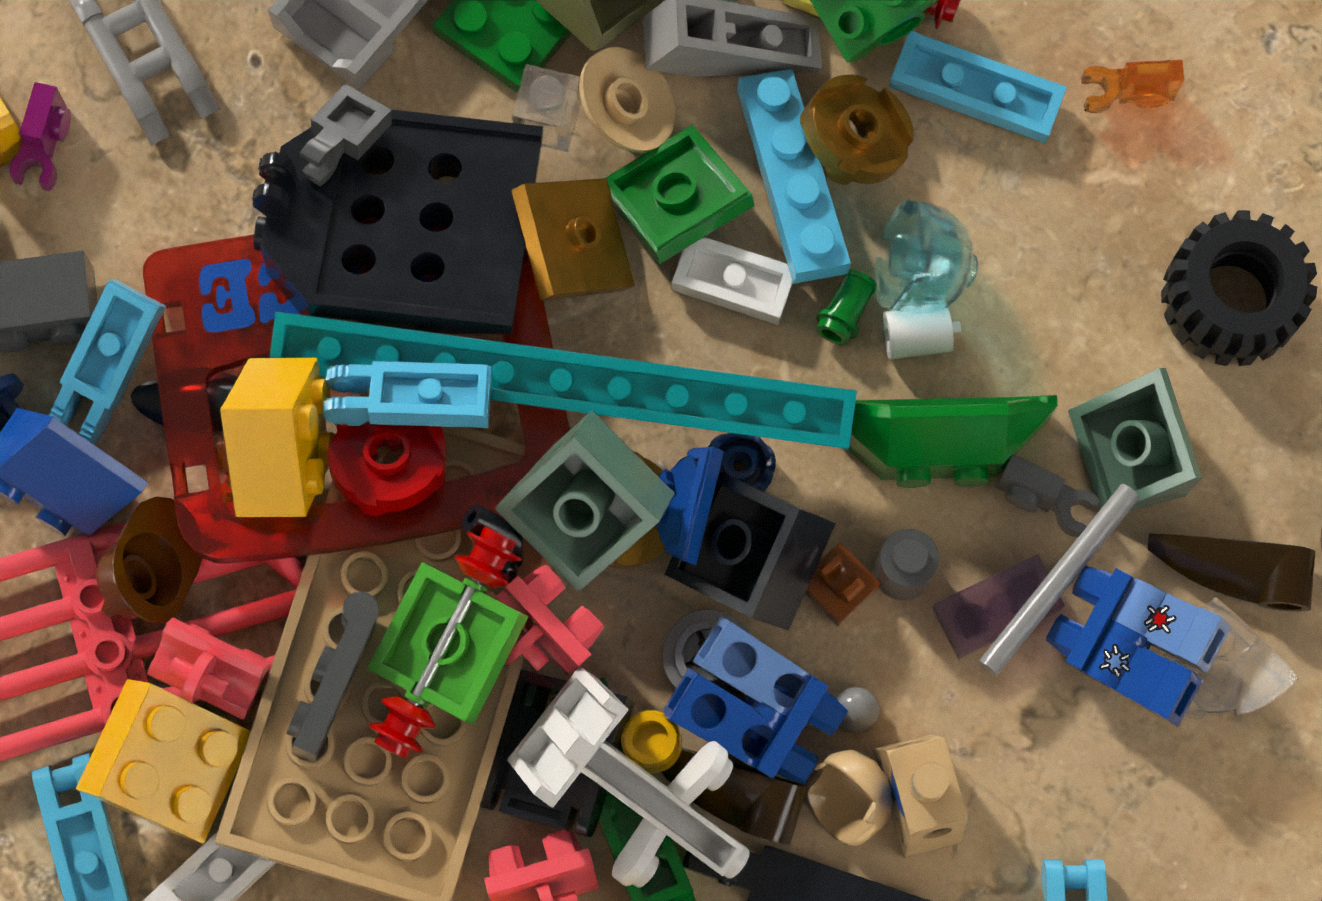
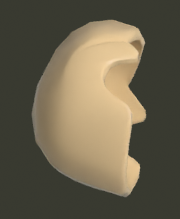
[806,750,893,846]

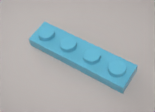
[736,69,851,284]

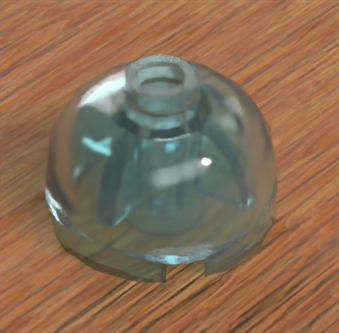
[874,200,978,314]

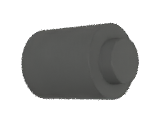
[874,529,939,600]

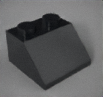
[664,471,836,630]

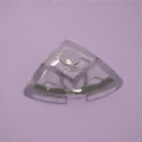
[1162,596,1299,719]

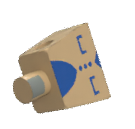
[874,734,968,858]

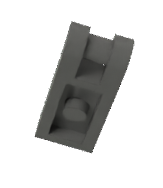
[286,591,379,763]

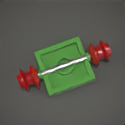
[367,526,529,758]

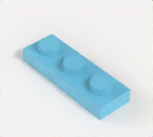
[889,31,1067,144]

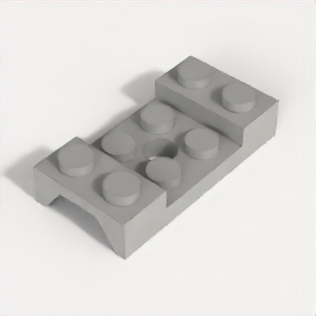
[268,0,428,91]

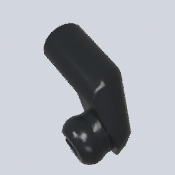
[462,504,524,583]

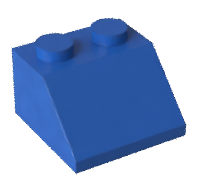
[0,408,148,536]

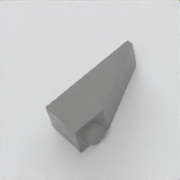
[642,0,822,77]

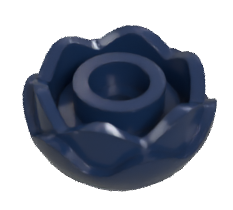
[708,433,776,491]

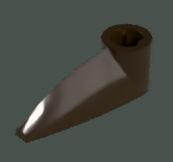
[1147,533,1316,612]
[661,747,807,845]

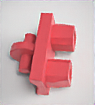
[495,565,604,675]
[147,617,269,720]
[484,829,599,901]

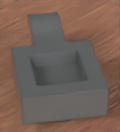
[300,84,392,186]
[995,454,1100,537]

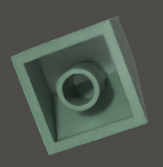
[495,410,675,592]

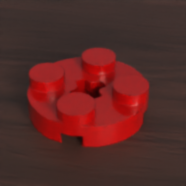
[327,421,447,516]

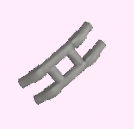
[69,0,220,146]

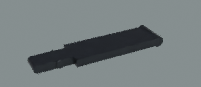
[682,845,931,901]

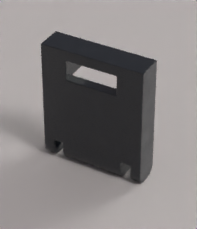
[480,669,634,837]

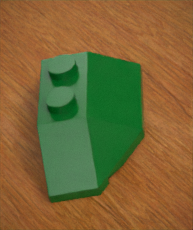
[848,395,1058,488]

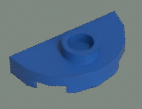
[655,447,724,565]

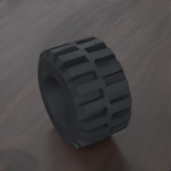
[1161,210,1318,366]

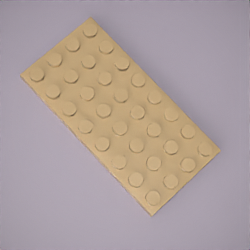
[215,394,552,901]

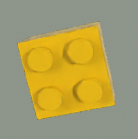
[220,358,335,517]
[76,679,250,844]

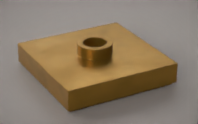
[511,178,635,301]

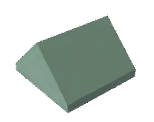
[1068,368,1202,511]

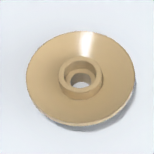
[579,47,676,153]

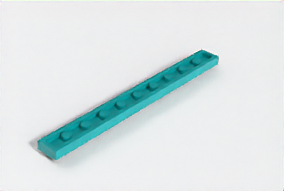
[269,311,857,449]

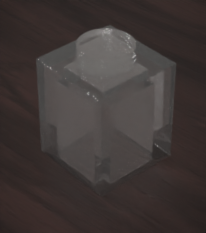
[512,64,582,152]

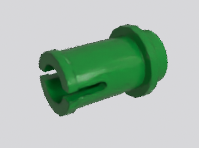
[816,269,877,345]

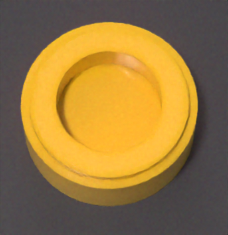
[621,710,682,773]

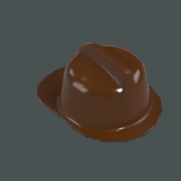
[96,496,203,624]

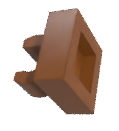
[805,542,881,626]

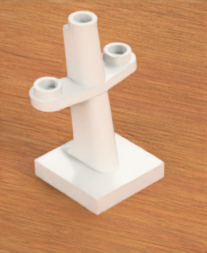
[507,665,750,888]

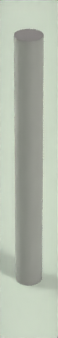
[978,484,1140,677]

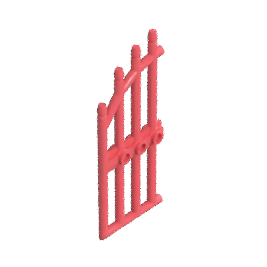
[0,491,318,762]

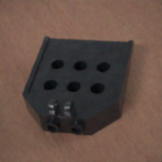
[252,109,543,334]

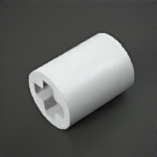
[883,304,961,360]

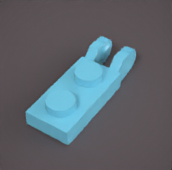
[49,280,166,445]
[322,361,492,428]

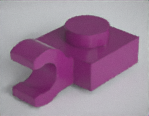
[10,82,71,191]

